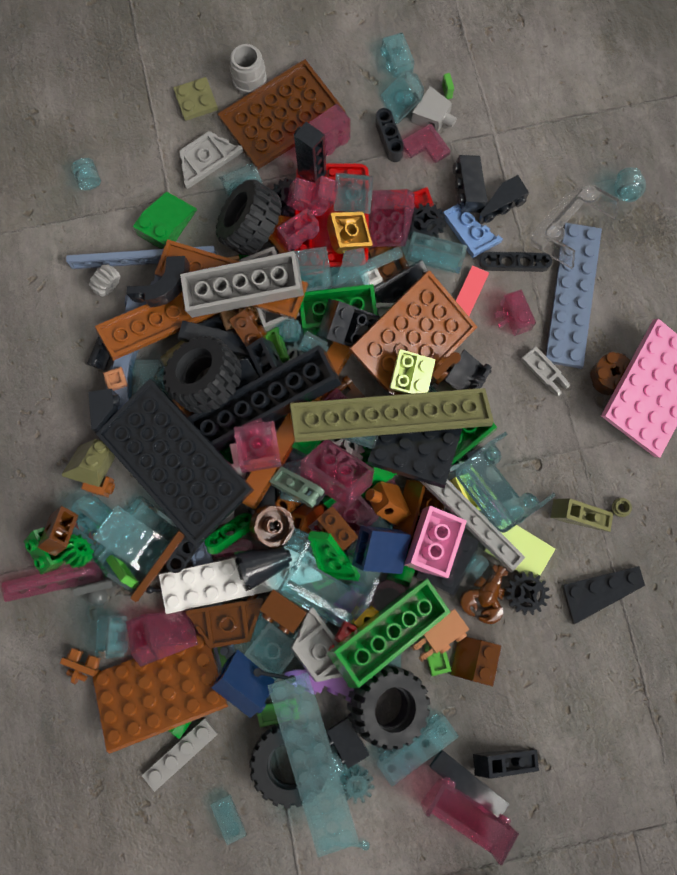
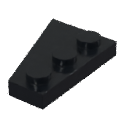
[374,259,428,303]

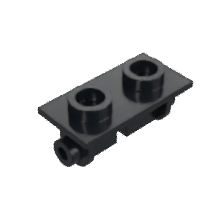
[87,336,110,370]

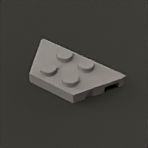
[180,131,244,189]
[291,607,342,682]

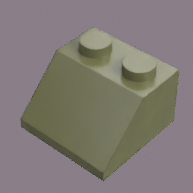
[62,439,115,487]

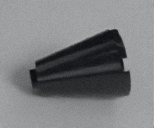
[234,547,292,591]

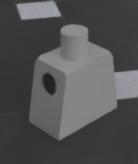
[411,87,457,131]

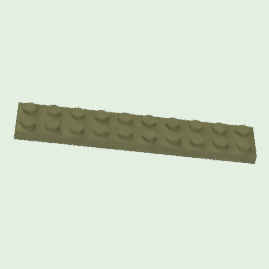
[290,388,494,442]

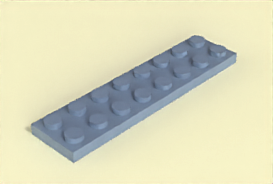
[545,223,602,369]

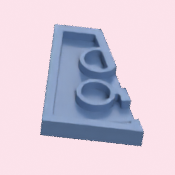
[442,204,503,258]

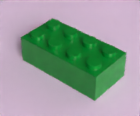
[300,284,378,336]

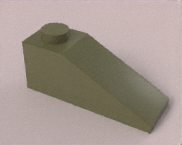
[550,498,613,532]

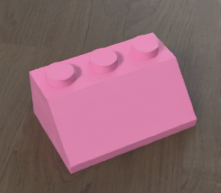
[404,506,467,578]

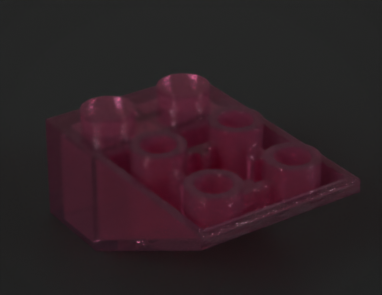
[370,189,415,247]
[126,611,198,667]

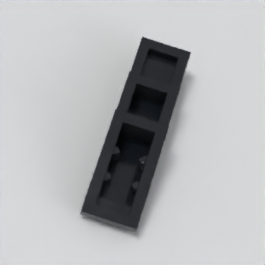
[429,749,510,821]

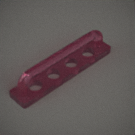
[2,561,103,602]

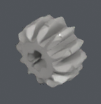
[89,264,121,297]

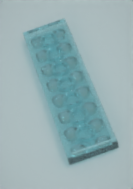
[268,672,360,858]

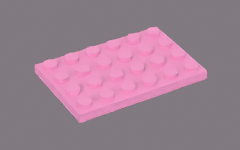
[601,319,677,458]

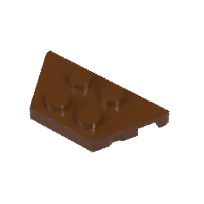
[186,598,264,648]

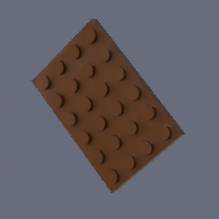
[218,59,345,170]

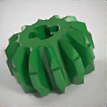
[60,534,94,569]

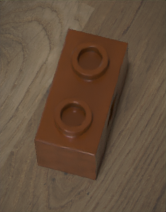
[38,506,79,556]

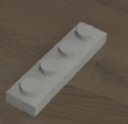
[142,718,219,792]

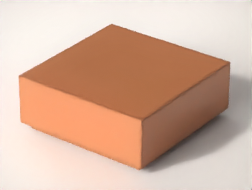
[103,367,128,391]

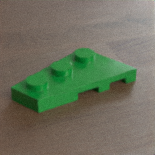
[308,531,360,581]

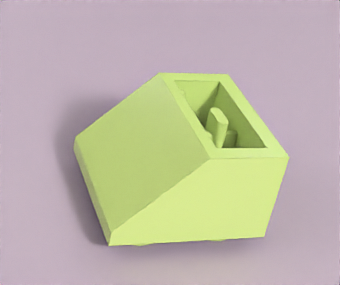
[390,349,436,394]

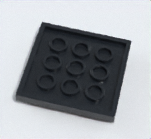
[367,428,463,489]

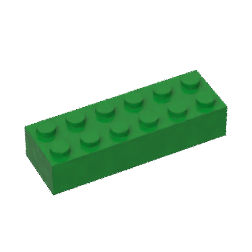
[327,578,451,688]

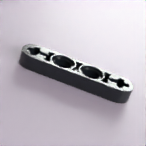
[479,252,552,272]

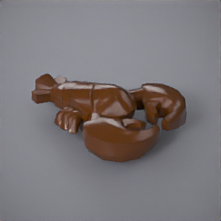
[460,564,508,624]

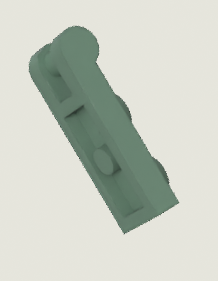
[269,466,325,508]

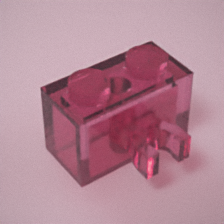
[494,289,536,336]

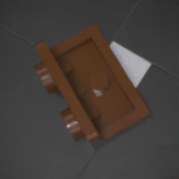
[229,307,267,347]
[317,507,358,550]

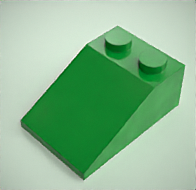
[133,192,197,249]
[452,423,497,465]

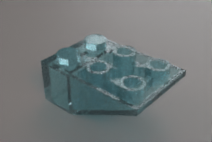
[93,505,170,575]
[95,615,129,659]

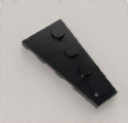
[562,566,645,624]

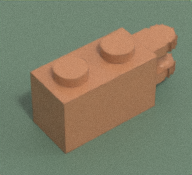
[411,609,469,661]

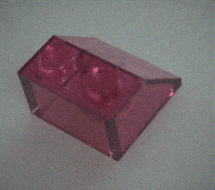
[234,421,282,473]

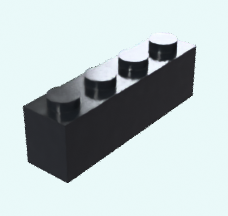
[294,122,326,186]

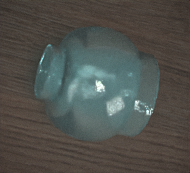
[614,167,646,202]

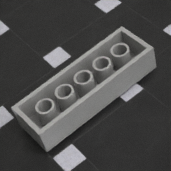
[180,251,304,318]

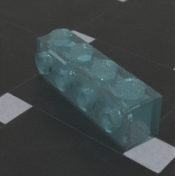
[377,713,459,787]

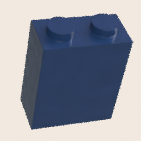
[352,525,411,574]
[211,650,275,718]

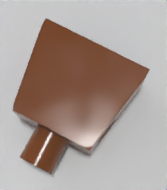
[365,481,411,526]

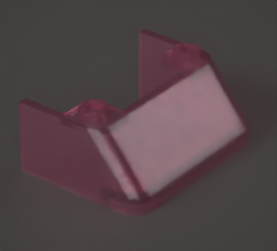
[420,777,519,866]

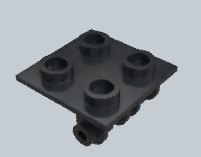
[444,349,492,390]

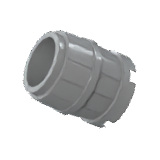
[230,44,267,96]

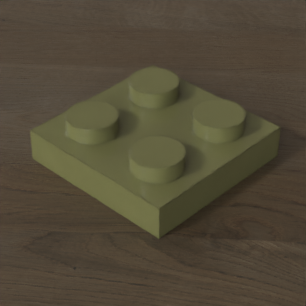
[173,77,218,121]

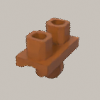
[60,648,101,684]

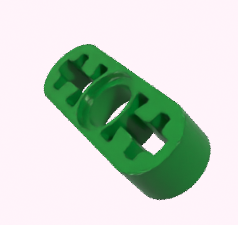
[205,513,252,554]

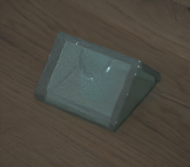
[334,173,374,214]

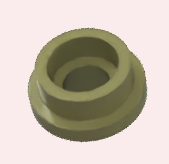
[612,498,632,517]

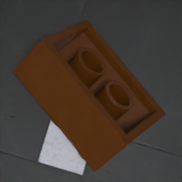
[394,480,445,542]

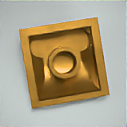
[327,212,373,254]

